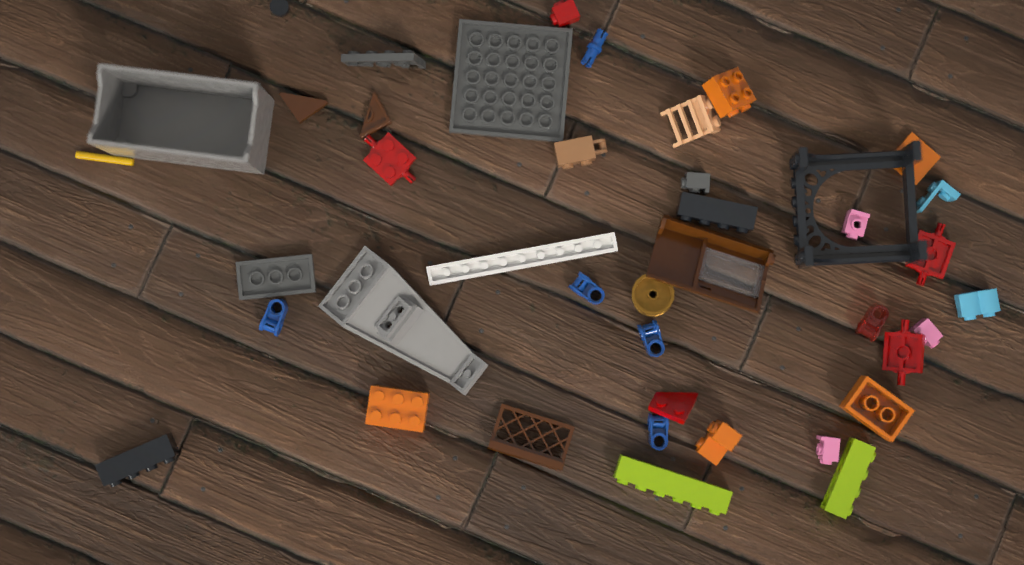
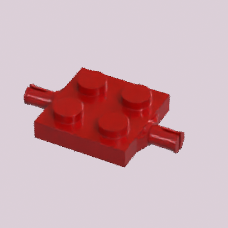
[363,132,417,186]
[905,223,956,286]
[882,319,925,386]

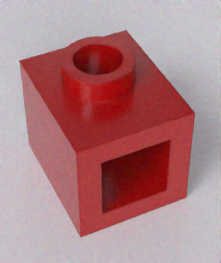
[550,0,580,28]

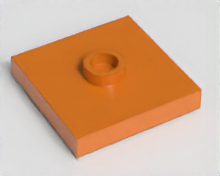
[894,132,941,186]

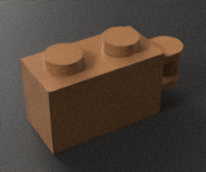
[553,135,608,170]

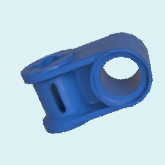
[568,271,605,305]
[259,299,288,337]
[637,319,665,357]
[648,413,669,450]

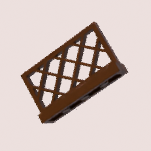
[487,404,575,472]

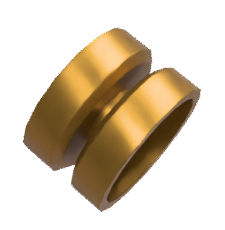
[632,274,674,317]

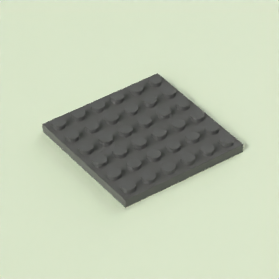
[449,19,573,142]

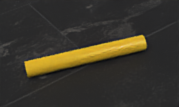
[75,151,134,166]

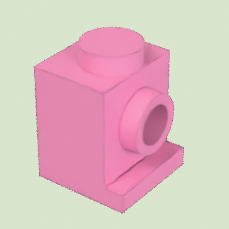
[841,209,870,240]
[909,318,943,349]
[816,435,841,465]

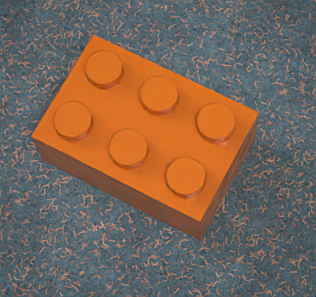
[839,375,915,442]
[365,385,430,432]

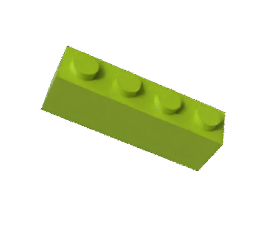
[820,437,876,519]

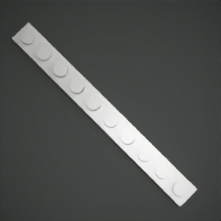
[426,232,618,286]

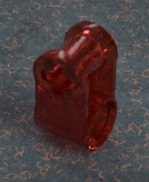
[855,305,889,342]

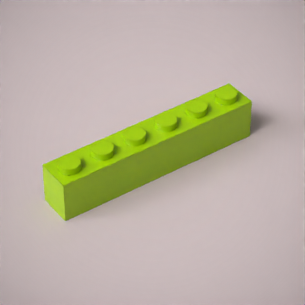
[613,454,733,516]

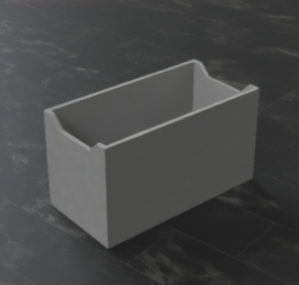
[87,63,275,175]

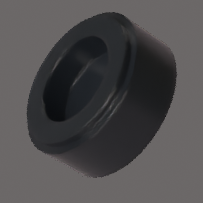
[270,0,290,17]

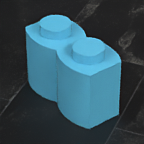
[954,288,1001,321]

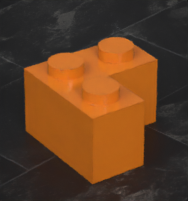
[695,420,742,466]

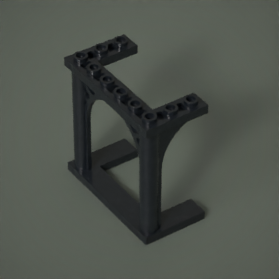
[789,140,928,269]

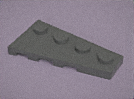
[341,50,426,69]

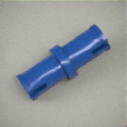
[580,29,608,68]

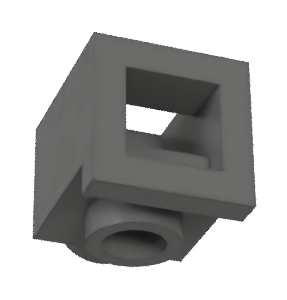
[681,172,710,195]

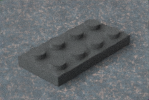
[236,254,317,300]

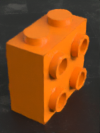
[702,67,757,119]

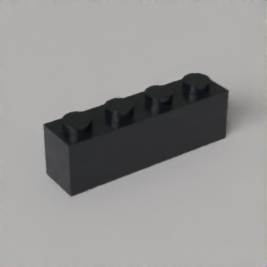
[676,192,758,234]
[95,433,180,488]

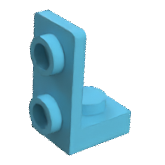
[916,180,961,213]

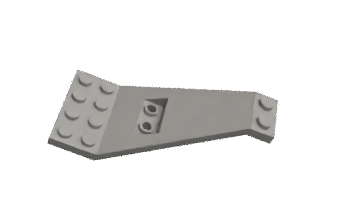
[318,246,488,395]

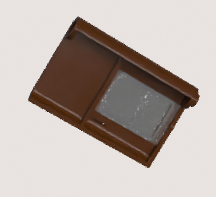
[646,214,776,314]

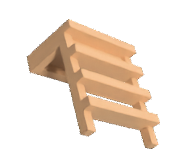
[660,95,721,148]

